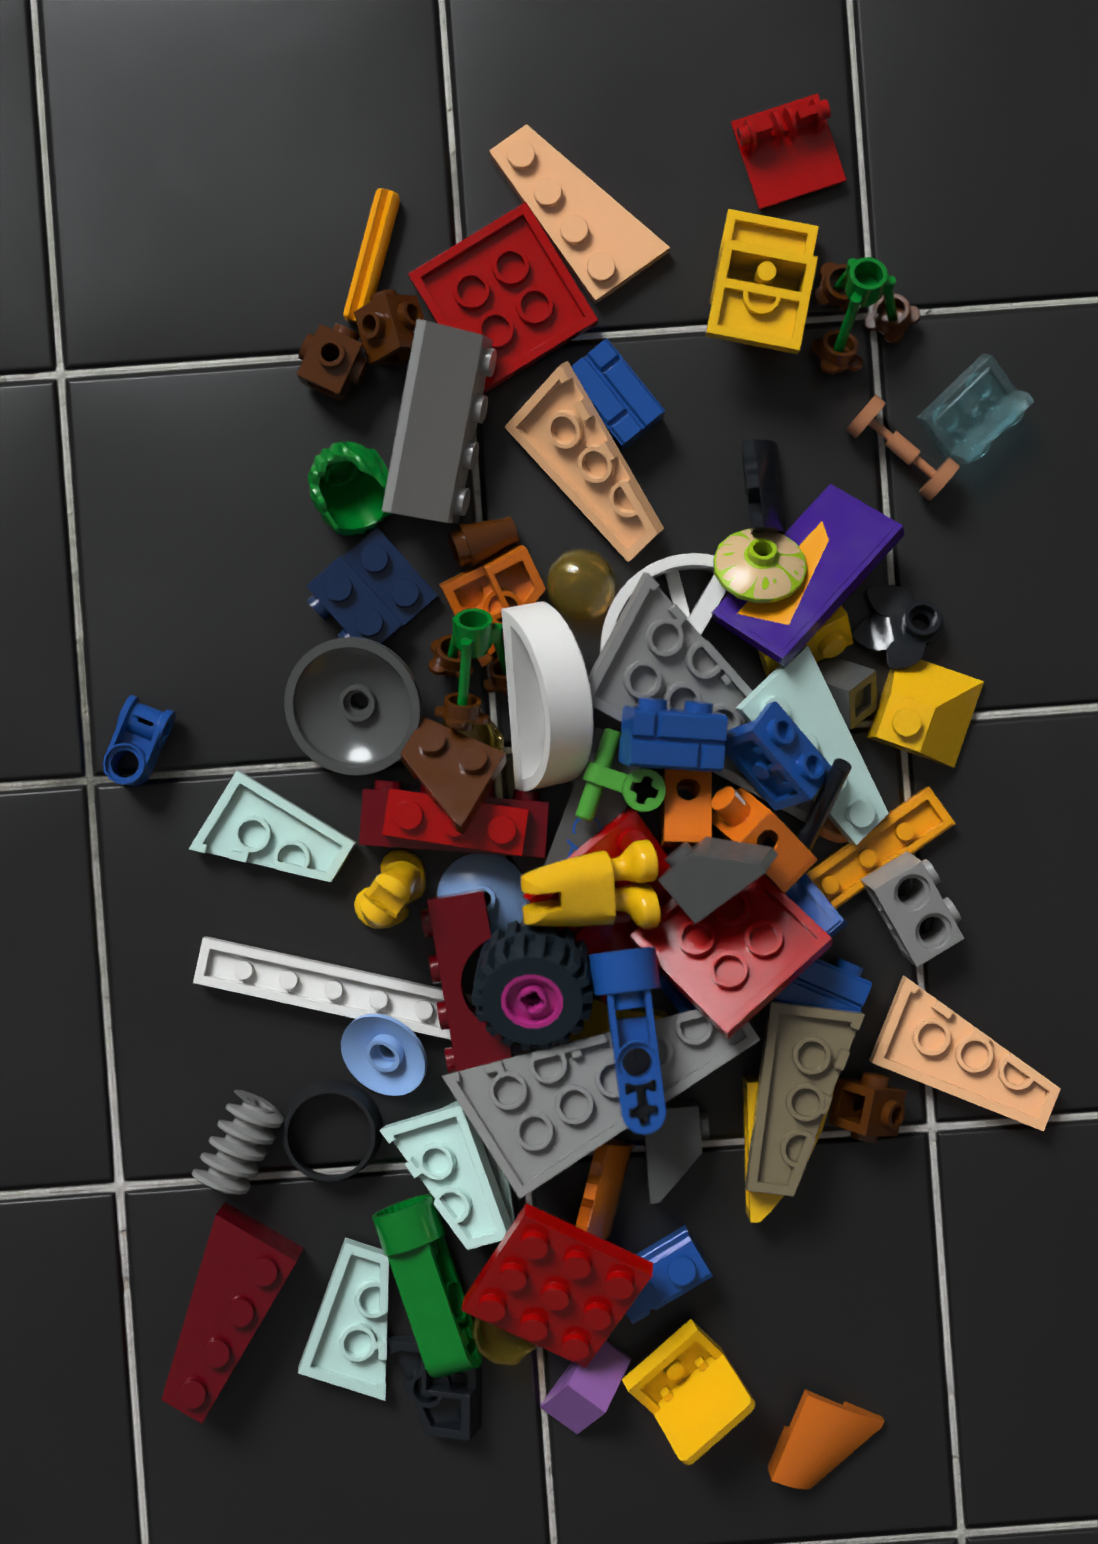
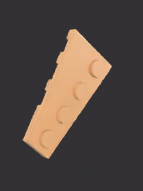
[489,124,670,305]
[504,361,664,562]
[869,976,1061,1132]

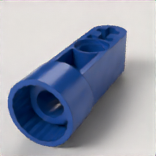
[589,946,666,1134]

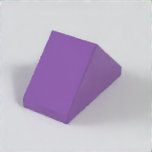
[540,1340,631,1434]

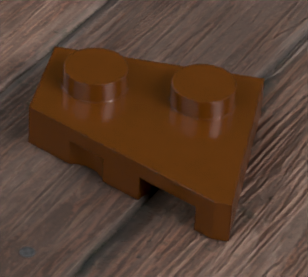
[400,717,507,834]

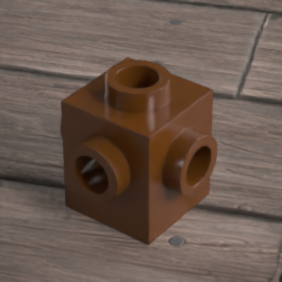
[354,289,424,366]
[296,323,369,403]
[828,1072,907,1143]

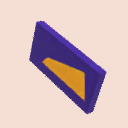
[711,484,905,667]

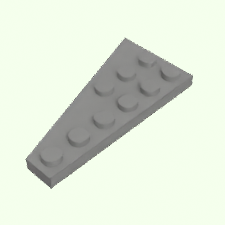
[588,572,814,822]
[442,1009,760,1199]

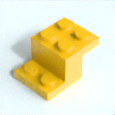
[705,209,819,354]

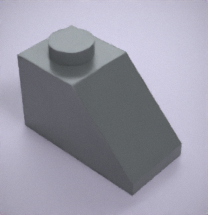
[658,837,778,924]
[642,1098,710,1204]

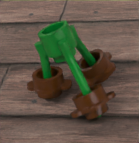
[811,257,920,374]
[428,608,508,732]

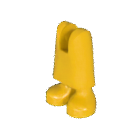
[521,840,660,929]
[354,849,426,929]

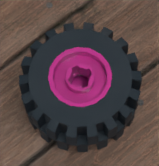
[472,920,593,1051]

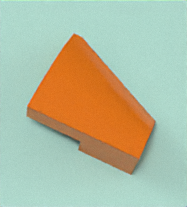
[439,543,546,667]
[575,1138,634,1240]
[767,1389,885,1489]

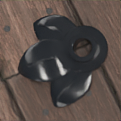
[852,585,944,670]

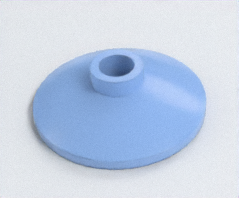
[437,853,527,943]
[341,1014,427,1096]

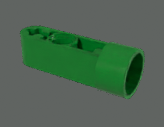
[371,1193,482,1379]

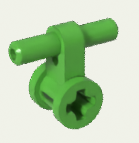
[575,728,666,822]

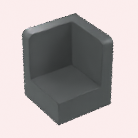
[818,656,877,730]

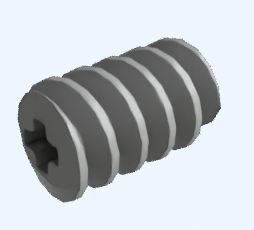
[191,1090,284,1195]

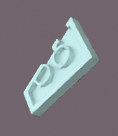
[189,770,357,882]
[379,1103,512,1250]
[298,1237,389,1401]

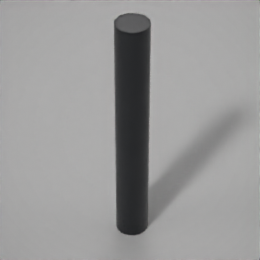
[797,758,852,851]

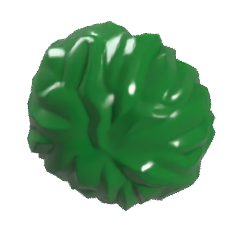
[308,441,391,536]

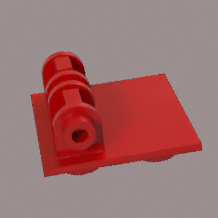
[731,93,846,210]

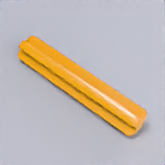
[343,188,400,324]

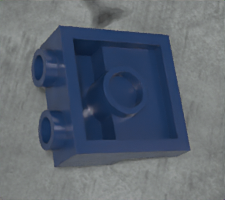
[306,527,439,646]

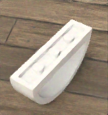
[600,553,727,653]
[501,601,593,791]

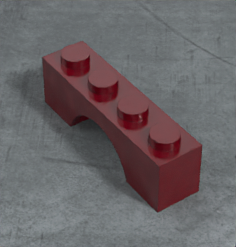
[421,888,513,1074]

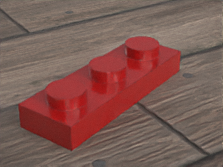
[382,788,529,856]

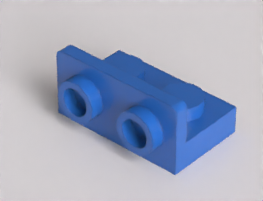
[724,701,831,811]

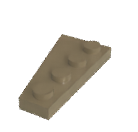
[745,1001,865,1196]

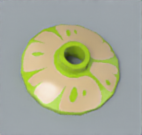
[713,529,807,603]

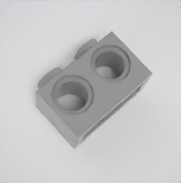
[860,851,964,967]

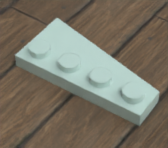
[735,645,889,845]

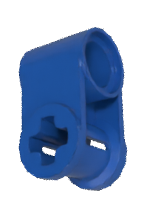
[103,695,176,786]

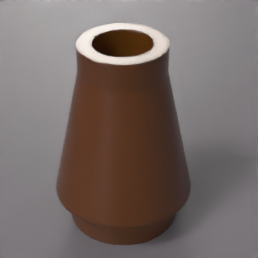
[447,516,519,568]

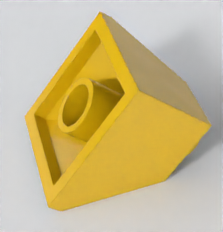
[866,660,984,768]

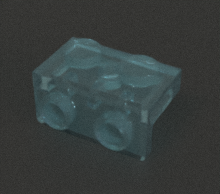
[917,353,1034,464]

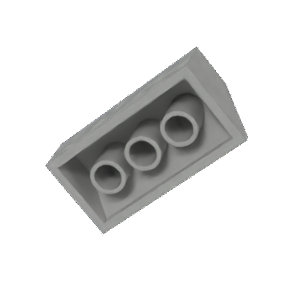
[382,319,497,524]

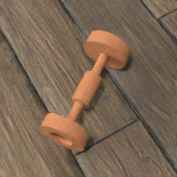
[845,394,960,501]

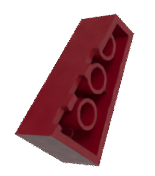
[161,1202,303,1424]

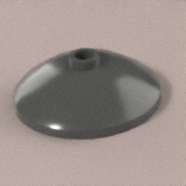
[284,637,422,775]

